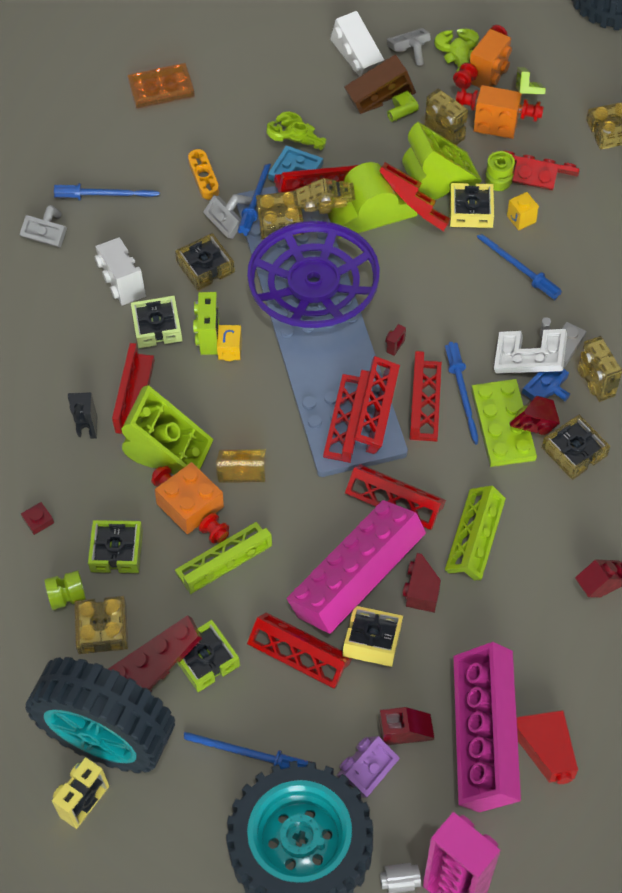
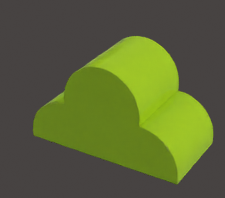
[402,122,482,200]
[325,162,417,239]
[122,385,214,475]

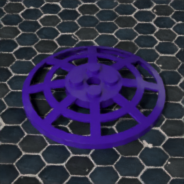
[247,221,380,328]

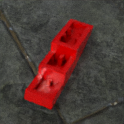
[380,162,450,232]

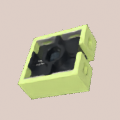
[131,296,182,348]

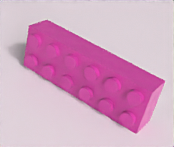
[286,500,426,634]
[454,642,521,813]
[423,812,501,893]

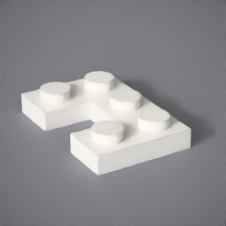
[494,329,567,373]

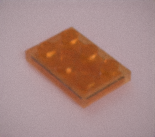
[127,63,195,109]

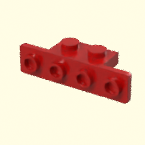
[505,151,580,190]

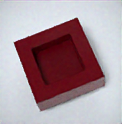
[385,324,406,356]
[21,502,54,535]

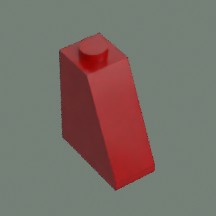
[516,710,578,784]

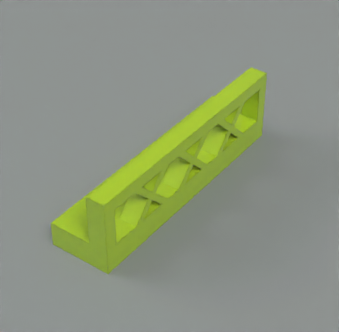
[516,67,546,94]
[445,485,506,581]
[175,522,272,595]

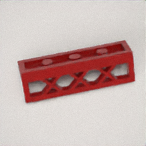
[274,165,358,195]
[112,343,155,434]
[410,351,442,442]
[353,356,400,454]
[323,370,369,463]
[345,465,446,530]
[247,612,352,689]

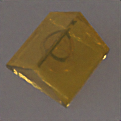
[216,449,266,483]

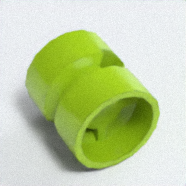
[485,151,515,191]
[44,570,86,610]

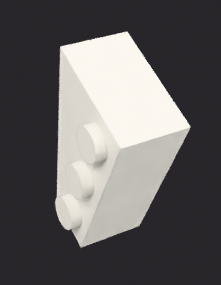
[330,11,384,77]
[94,237,146,306]

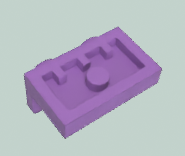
[337,736,400,798]

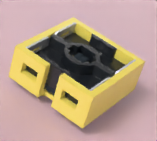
[450,183,494,228]
[343,606,403,667]
[52,757,109,829]

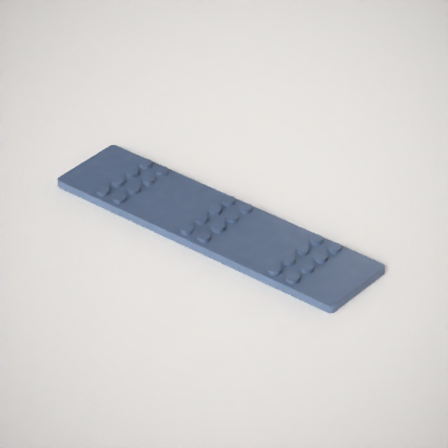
[236,186,408,477]

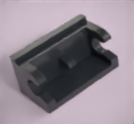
[68,392,98,439]

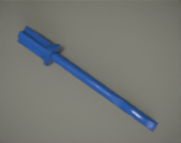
[238,164,271,236]
[54,183,160,200]
[477,234,562,300]
[445,342,478,445]
[184,732,308,769]

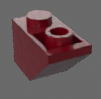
[510,396,560,435]
[402,553,441,613]
[575,559,622,597]
[379,707,435,745]

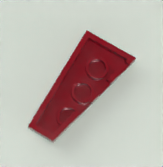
[108,615,202,692]

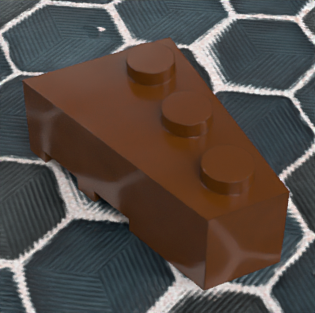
[344,54,416,114]

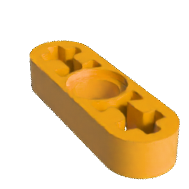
[188,149,219,200]

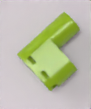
[387,91,419,122]

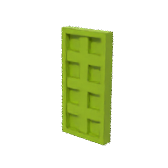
[471,379,537,467]

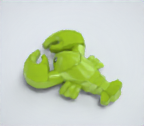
[434,28,479,72]
[266,111,327,150]

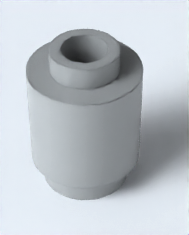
[380,863,421,893]

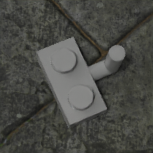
[387,28,431,66]
[203,194,252,239]
[20,205,67,248]
[540,317,587,367]

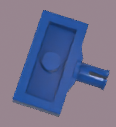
[522,369,570,401]

